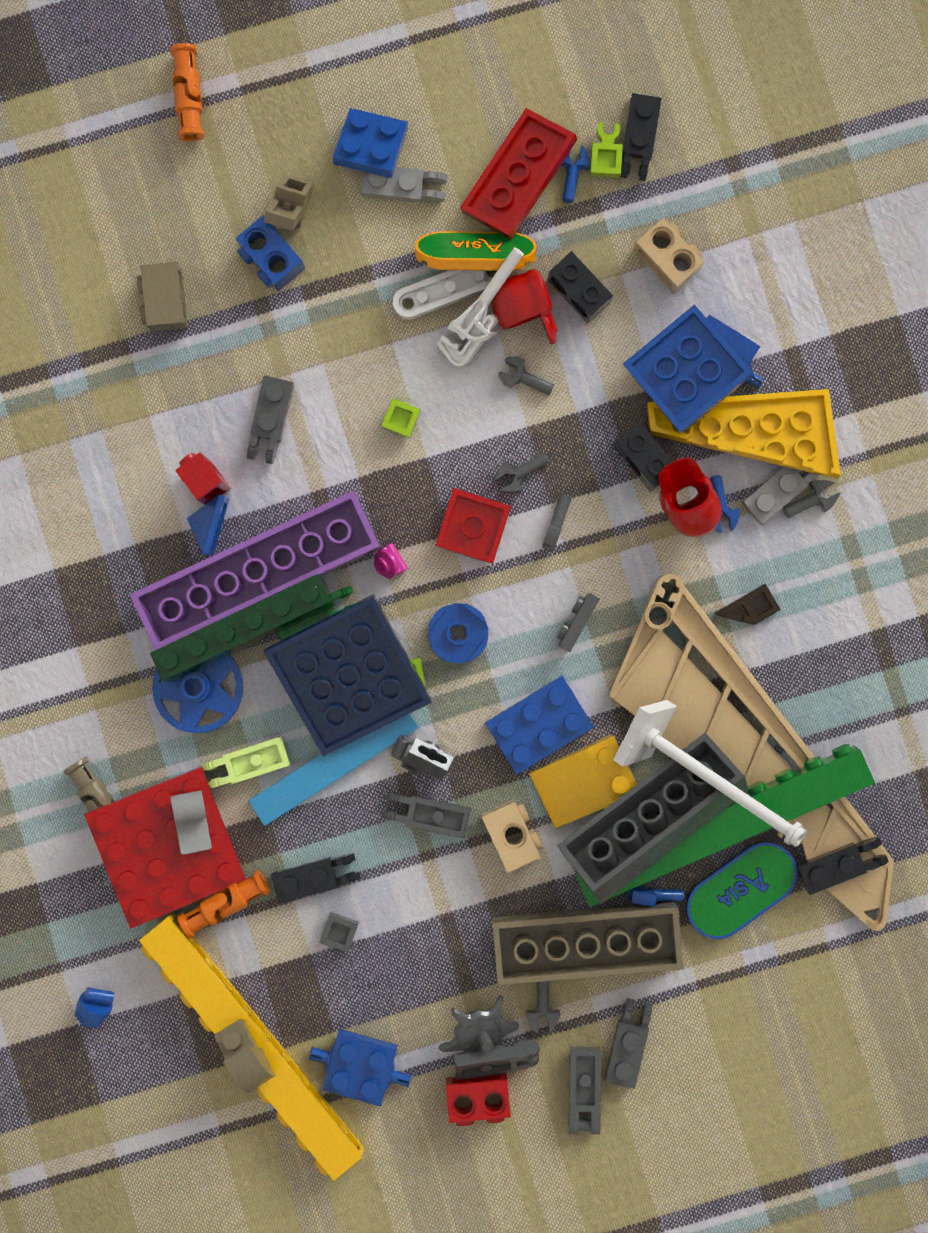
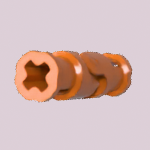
[170,43,204,142]
[177,869,271,939]

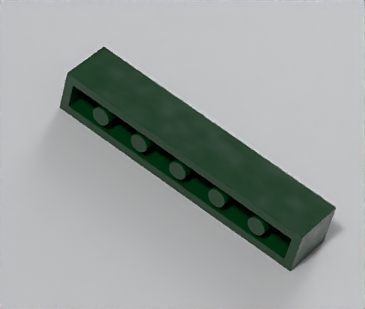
[150,574,336,683]

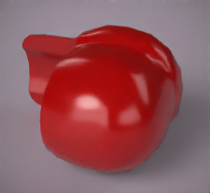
[491,269,558,345]
[658,457,722,538]

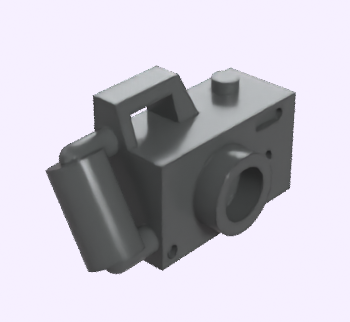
[391,735,454,781]

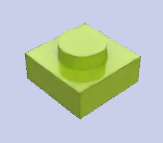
[381,398,421,439]

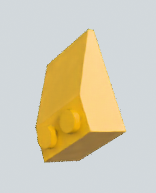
[529,734,637,828]

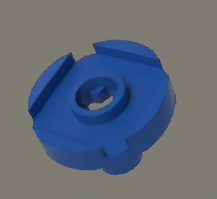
[428,603,488,663]

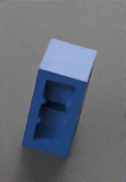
[235,215,306,291]

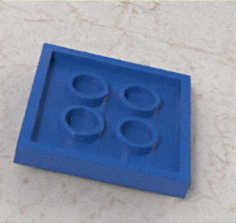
[623,304,754,434]

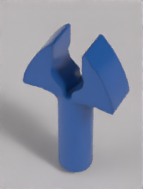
[561,145,590,203]
[710,475,740,534]
[627,884,684,907]

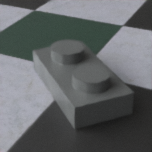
[556,593,600,652]

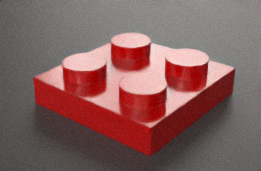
[435,488,511,564]

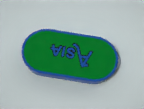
[686,842,797,939]

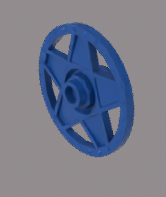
[152,655,243,733]

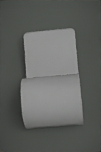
[170,790,212,855]

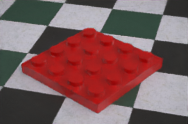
[84,766,246,929]

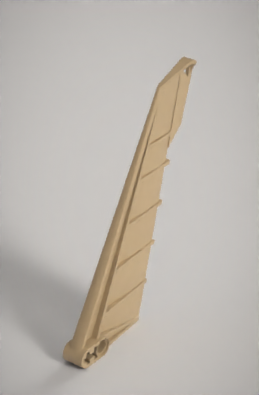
[609,574,894,931]

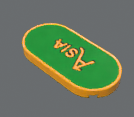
[415,231,537,271]

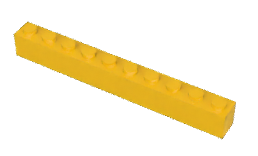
[139,912,364,1181]

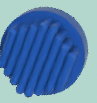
[74,987,114,1028]

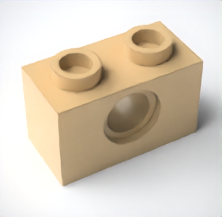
[481,799,543,873]

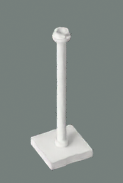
[613,700,807,847]

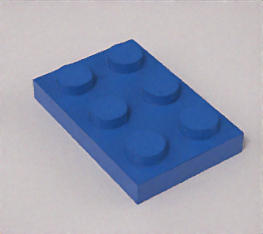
[485,675,594,775]

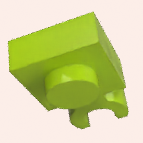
[590,122,623,178]

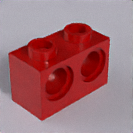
[175,452,231,505]
[446,1073,511,1126]

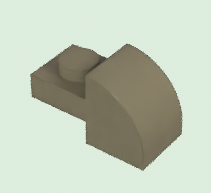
[264,174,314,231]
[214,1019,275,1093]

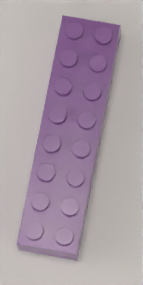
[130,490,382,650]

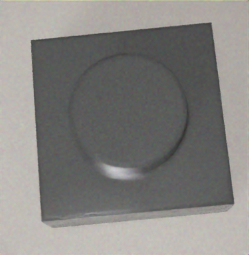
[319,912,359,953]

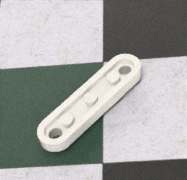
[393,270,493,320]

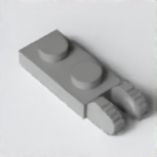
[361,167,448,203]
[741,466,819,525]

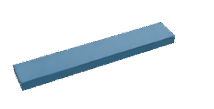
[248,714,419,826]

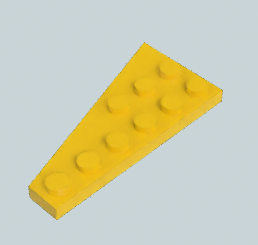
[647,389,841,479]

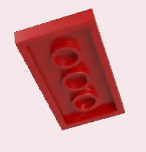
[460,108,578,240]

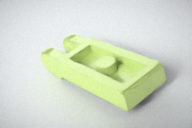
[201,736,291,789]

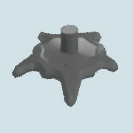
[438,995,519,1052]

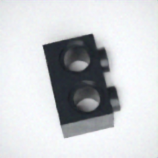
[547,251,613,324]

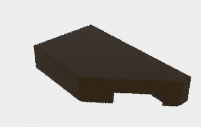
[716,584,781,625]

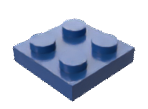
[333,108,408,178]

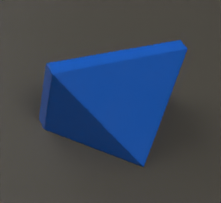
[187,494,229,556]

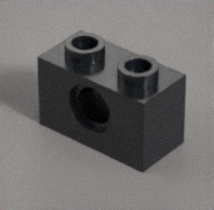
[613,422,672,492]

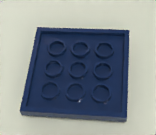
[264,594,431,756]

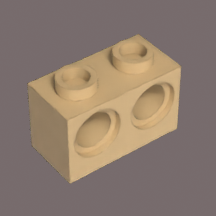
[633,218,704,294]

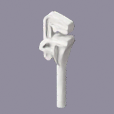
[437,247,524,366]

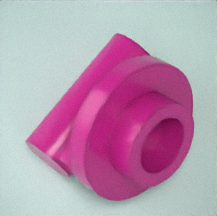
[374,543,409,579]

